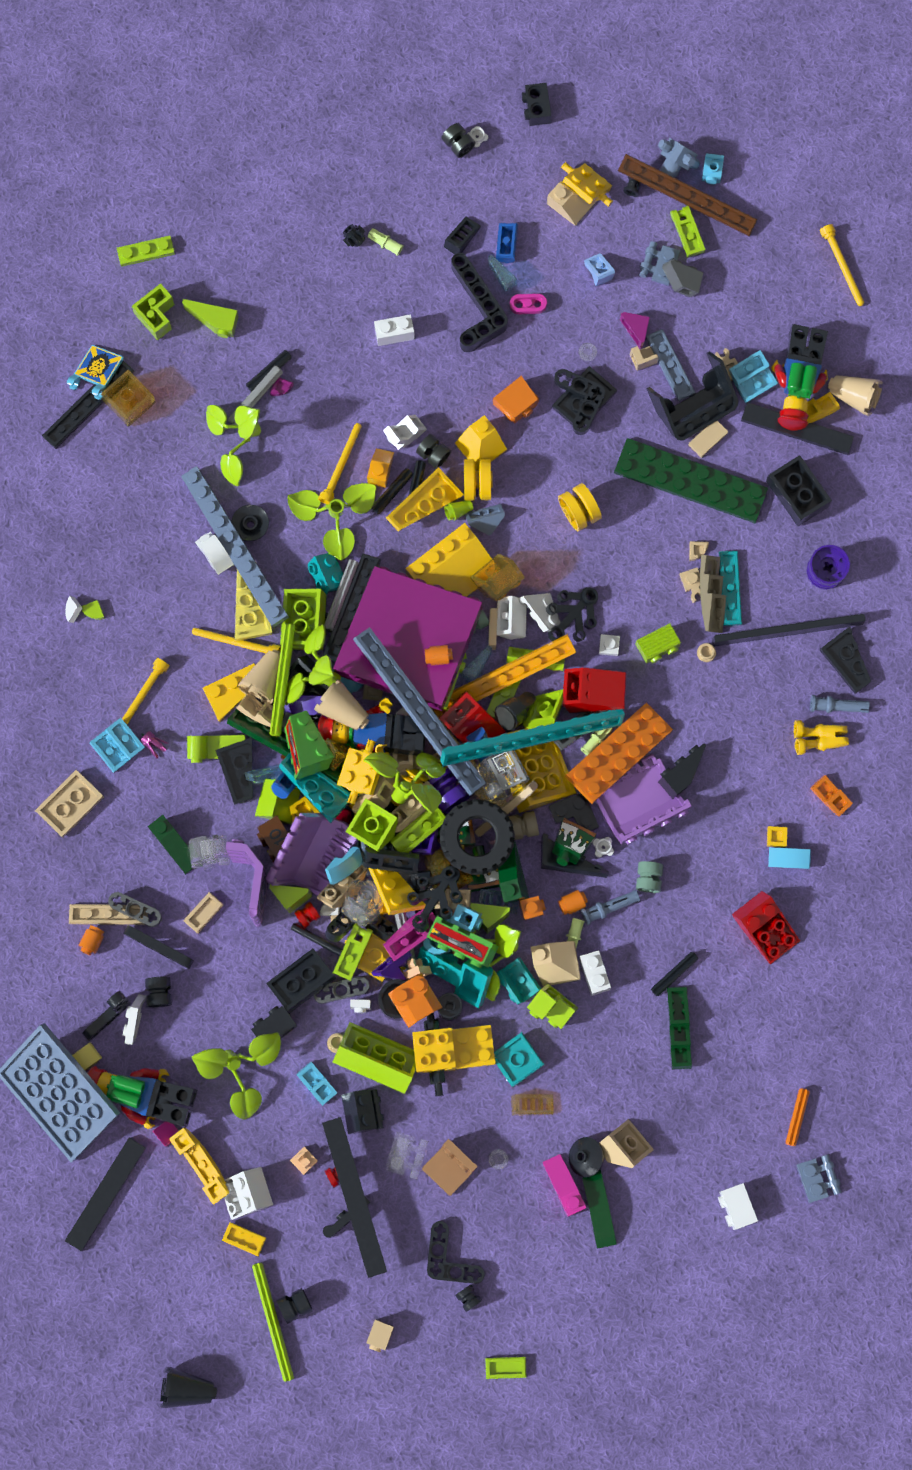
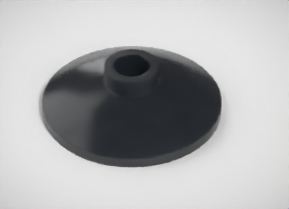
[231,505,269,541]
[569,1137,604,1177]

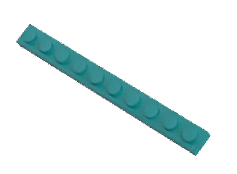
[440,709,625,766]

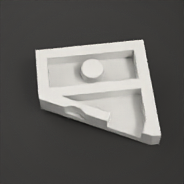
[519,593,560,632]
[123,994,146,1045]

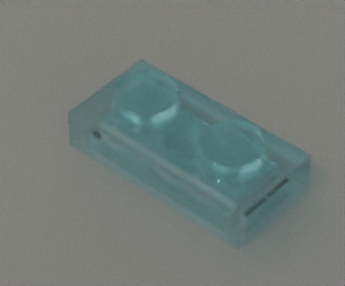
[245,764,283,784]

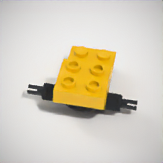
[412,1012,495,1097]

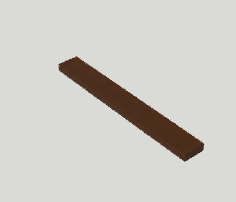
[618,154,758,236]

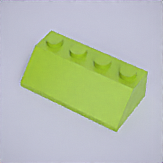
[333,1022,416,1094]

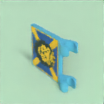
[67,345,124,400]

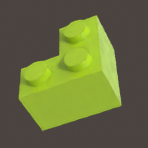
[132,283,175,341]
[527,983,578,1029]

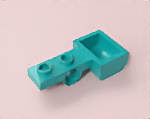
[417,946,493,1008]

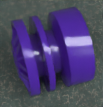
[806,544,850,590]
[428,768,473,816]

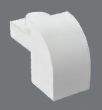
[384,415,427,449]
[195,532,234,575]

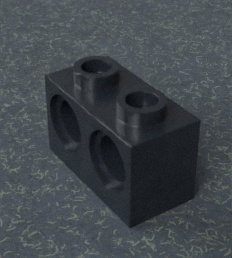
[522,82,552,126]

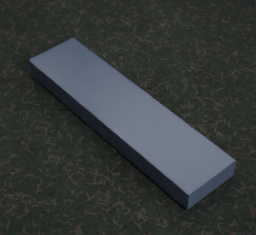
[646,329,695,402]

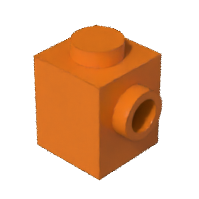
[519,896,546,920]

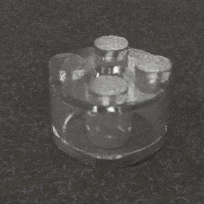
[188,835,230,869]
[341,879,384,927]

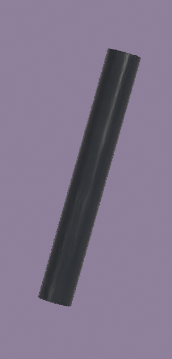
[290,923,343,956]

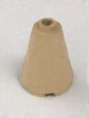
[828,375,883,416]
[238,650,280,704]
[314,679,370,730]

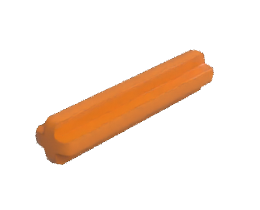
[785,1088,810,1146]

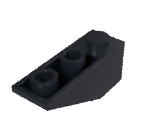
[658,743,706,799]

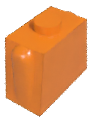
[493,375,539,423]

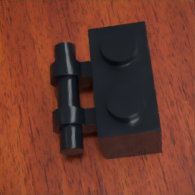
[341,1089,384,1134]

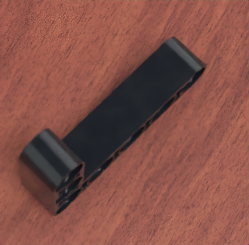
[451,253,508,352]

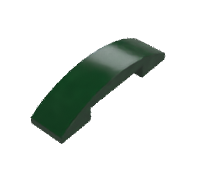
[582,1169,617,1249]

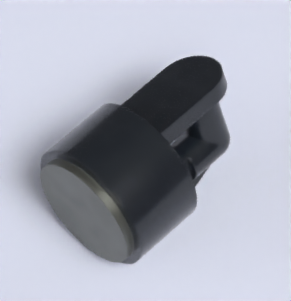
[494,692,536,731]

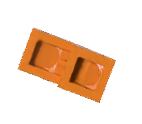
[810,775,853,817]

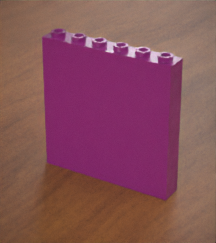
[333,566,483,711]

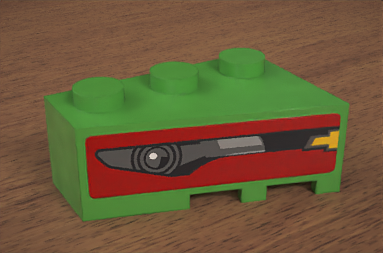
[284,710,334,780]
[427,916,499,968]

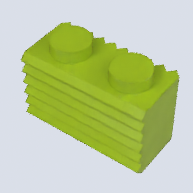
[636,623,681,664]

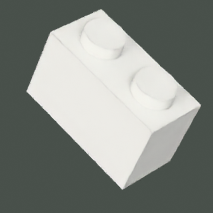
[374,315,415,346]
[497,596,527,640]
[579,950,611,996]
[718,1183,758,1230]

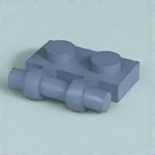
[639,241,680,286]
[796,1155,842,1203]

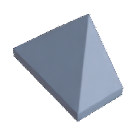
[465,504,505,536]

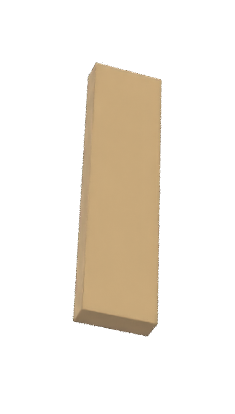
[475,780,538,837]
[69,904,148,925]

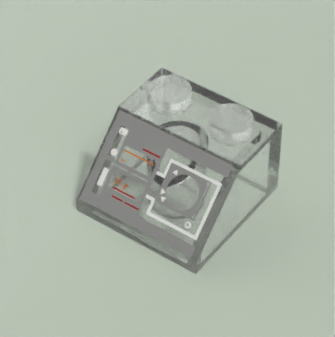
[475,750,530,802]

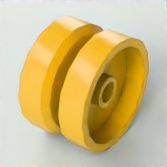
[464,459,493,501]
[558,483,602,532]

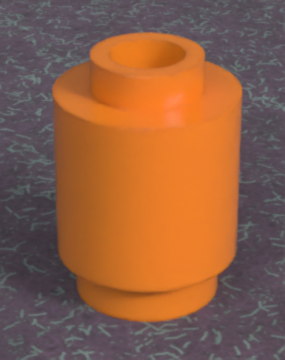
[425,645,453,666]
[558,890,588,915]
[78,925,104,956]

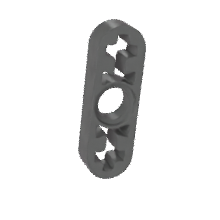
[108,892,162,927]
[314,977,369,1004]

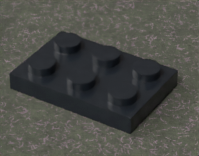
[552,366,617,429]
[266,948,336,1014]

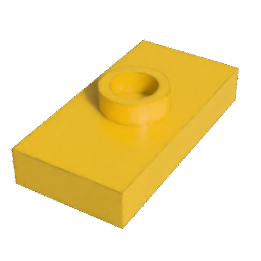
[222,1222,267,1257]

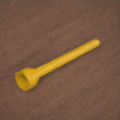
[819,224,864,306]
[318,423,362,505]
[192,628,281,654]
[122,658,170,724]

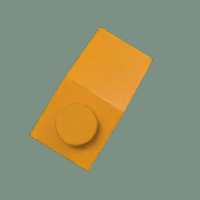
[367,448,394,488]

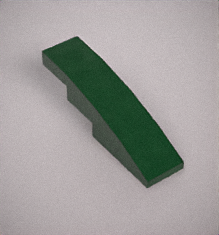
[667,987,692,1070]

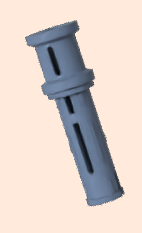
[810,695,869,713]
[581,890,640,926]

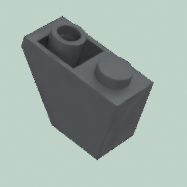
[662,259,703,297]

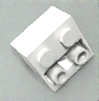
[224,1167,273,1220]

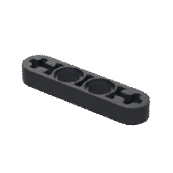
[123,925,194,969]

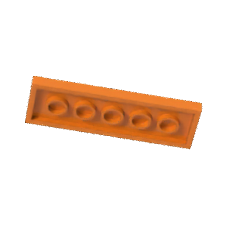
[565,702,673,804]

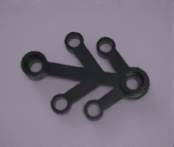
[546,587,598,642]
[407,866,463,933]

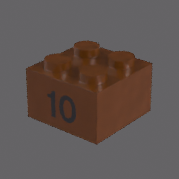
[256,815,288,863]

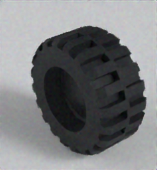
[440,799,515,875]

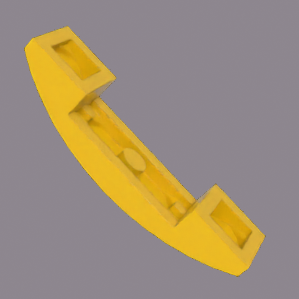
[169,1127,229,1205]

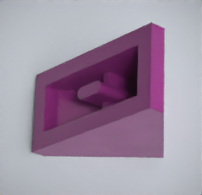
[620,312,650,349]

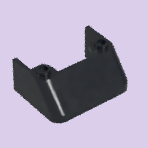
[646,351,738,441]

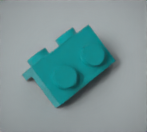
[307,553,343,595]
[496,957,541,1005]

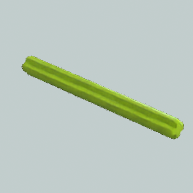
[270,624,295,737]
[252,1263,294,1382]

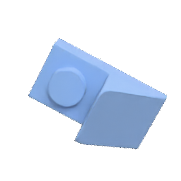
[584,253,615,286]

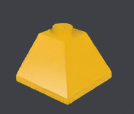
[455,415,507,471]

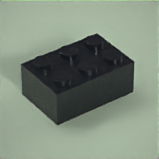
[766,455,832,526]

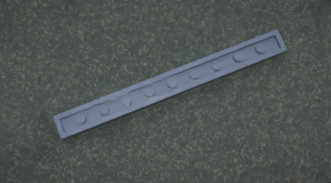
[181,466,289,628]
[353,627,486,796]

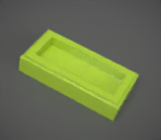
[485,1357,526,1379]

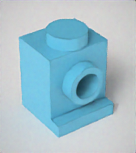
[702,153,724,184]
[450,904,483,932]

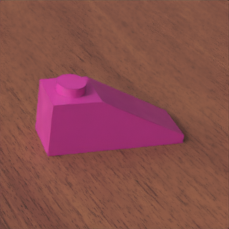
[383,909,436,961]
[542,1154,586,1217]

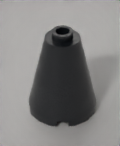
[160,1367,217,1408]

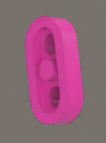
[510,294,547,314]

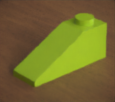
[182,299,239,338]

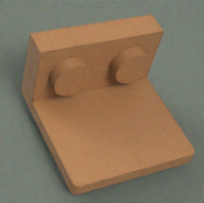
[422,1139,478,1196]

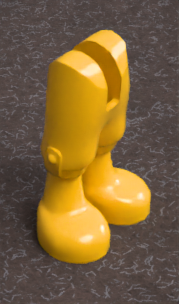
[793,720,849,755]

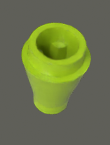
[444,501,473,521]

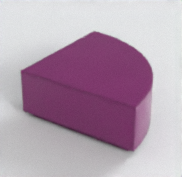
[270,378,294,396]

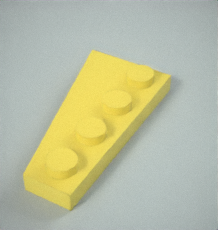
[235,570,272,641]

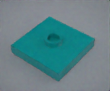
[494,1032,545,1088]

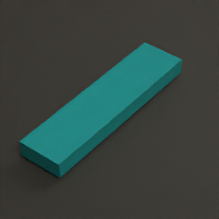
[718,551,742,626]

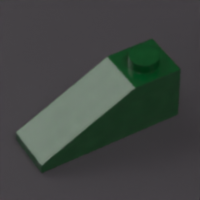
[147,815,201,875]
[498,841,529,903]

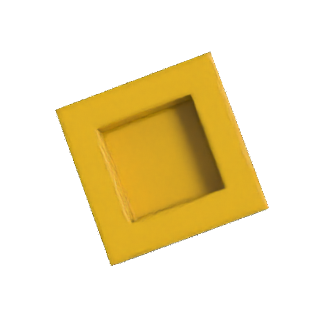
[767,826,787,848]

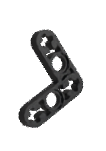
[554,369,605,435]
[325,900,398,942]
[82,991,131,1041]
[427,1221,485,1284]

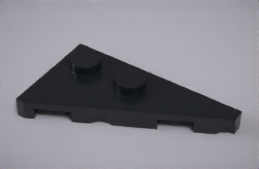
[541,833,609,878]

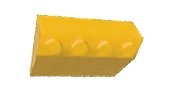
[405,523,500,597]
[497,728,576,813]

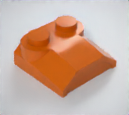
[388,973,442,1028]

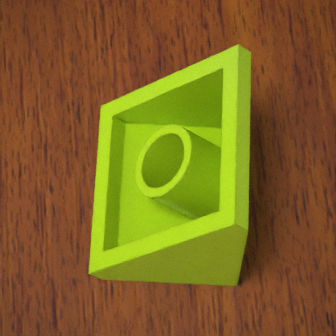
[523,689,563,729]
[255,779,301,825]
[346,798,398,852]
[269,884,313,914]
[470,903,510,934]

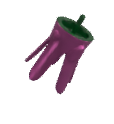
[141,731,169,759]

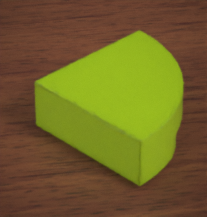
[81,600,105,620]

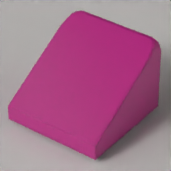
[153,1121,179,1147]

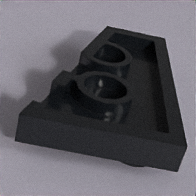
[820,626,871,694]
[215,738,253,805]

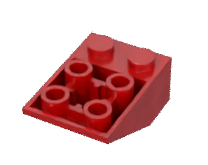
[563,667,626,713]
[438,690,506,743]
[732,891,800,964]

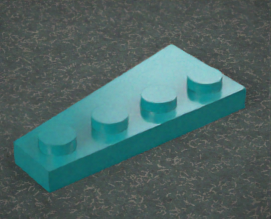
[279,752,350,823]

